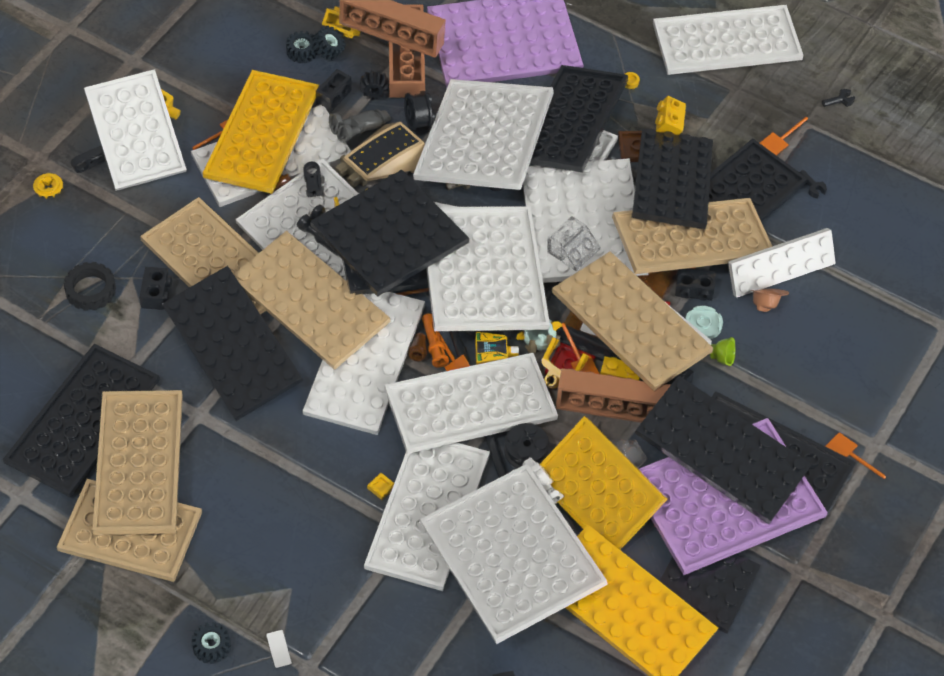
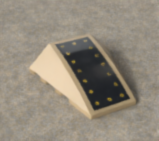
[343,121,425,181]

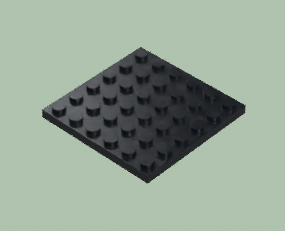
[310,170,469,297]

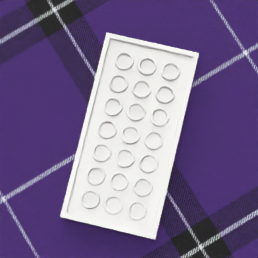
[653,5,804,75]
[191,105,351,207]
[303,292,425,435]
[384,353,558,454]
[364,443,490,591]

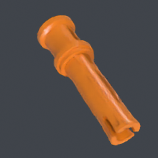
[422,314,449,368]

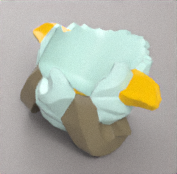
[516,319,562,355]

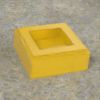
[367,473,394,500]

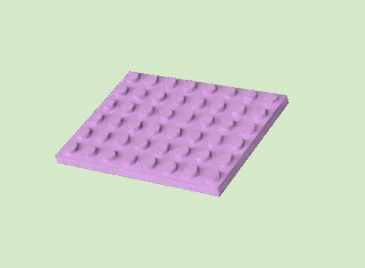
[427,0,583,88]
[639,418,828,575]

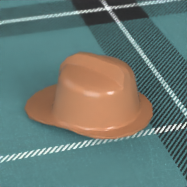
[750,289,789,312]

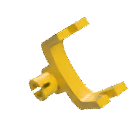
[542,337,589,389]

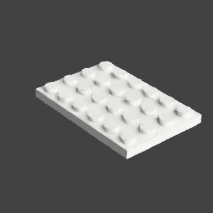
[84,69,186,191]

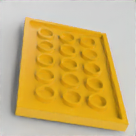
[540,416,668,550]

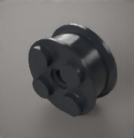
[404,90,435,132]
[504,423,549,468]

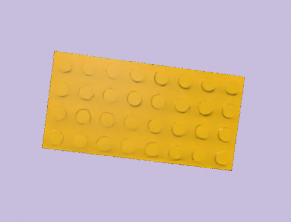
[202,70,319,194]
[565,525,718,676]

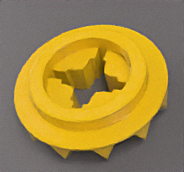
[33,173,63,199]

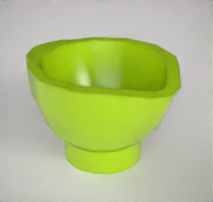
[710,337,736,366]

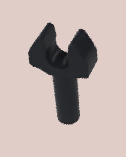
[822,89,855,107]
[799,170,827,199]

